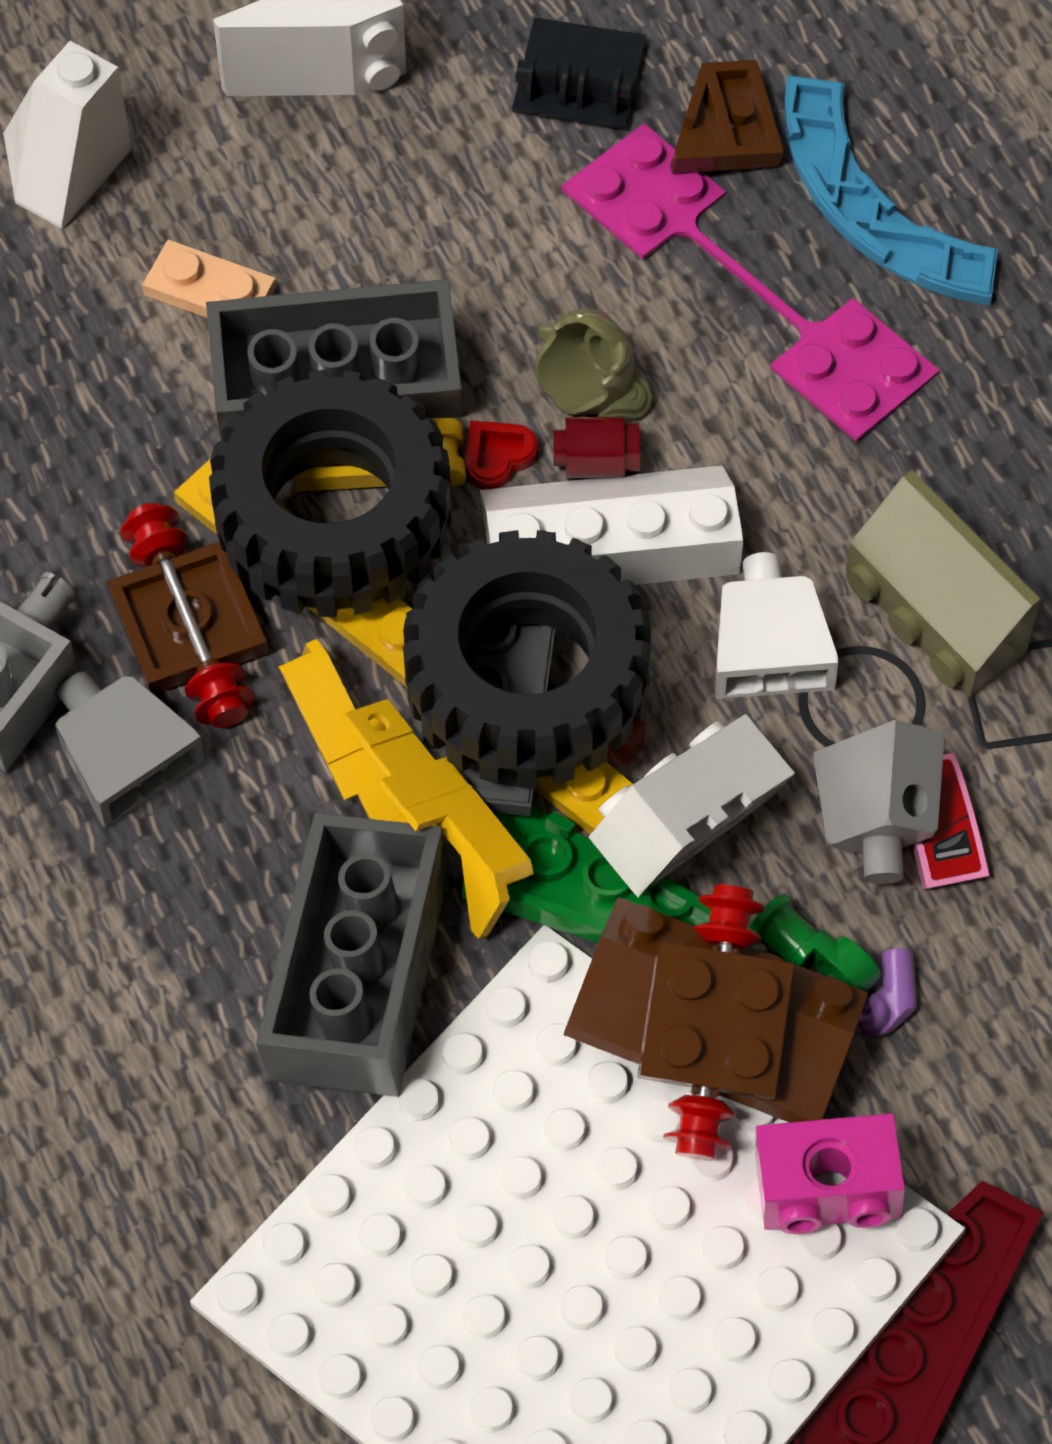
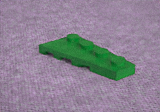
[462,806,710,943]

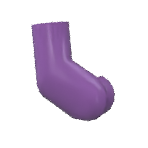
[857,948,917,1037]

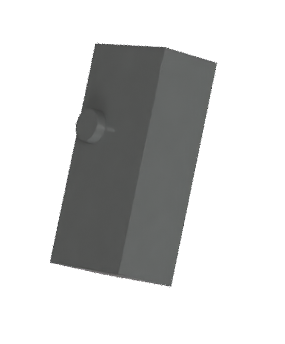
[206,279,462,440]
[256,813,451,1097]

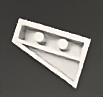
[588,714,795,897]

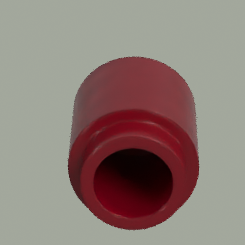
[553,416,640,479]

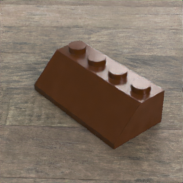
[563,897,868,1123]

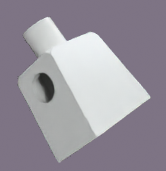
[715,552,838,699]

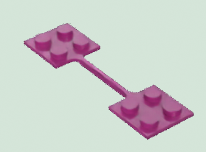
[561,123,940,442]

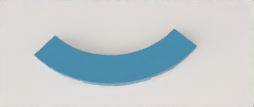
[784,75,998,306]

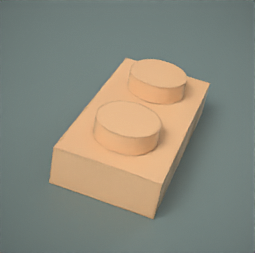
[142,240,276,317]

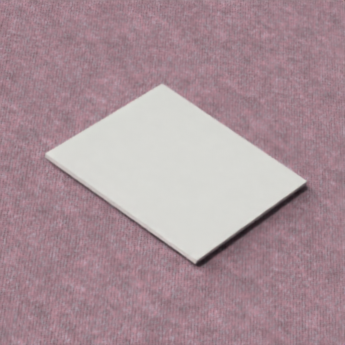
[189,925,965,1444]

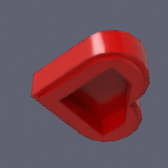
[465,420,538,489]

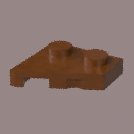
[670,60,784,173]

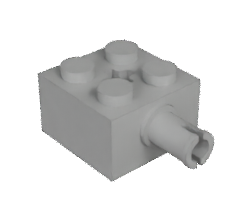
[0,572,78,772]

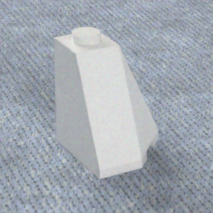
[3,41,132,230]

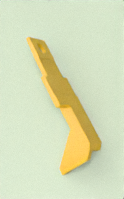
[278,639,446,843]
[342,699,534,940]

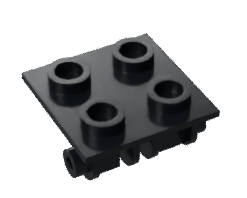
[512,17,646,130]

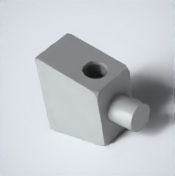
[55,671,205,829]
[814,720,944,884]

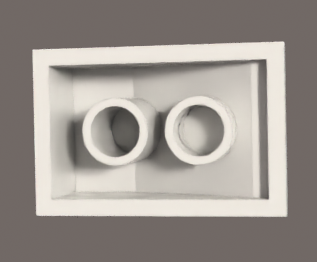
[213,0,406,96]

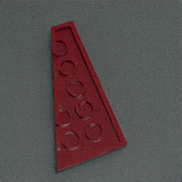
[789,1180,1043,1444]

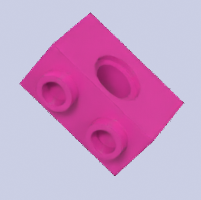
[755,1113,905,1234]

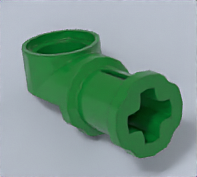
[749,893,881,992]

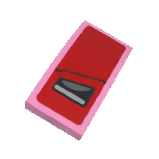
[912,753,989,890]

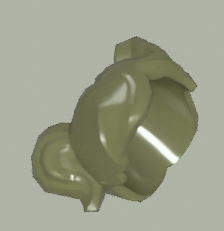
[535,309,652,422]

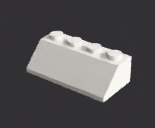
[480,466,743,585]

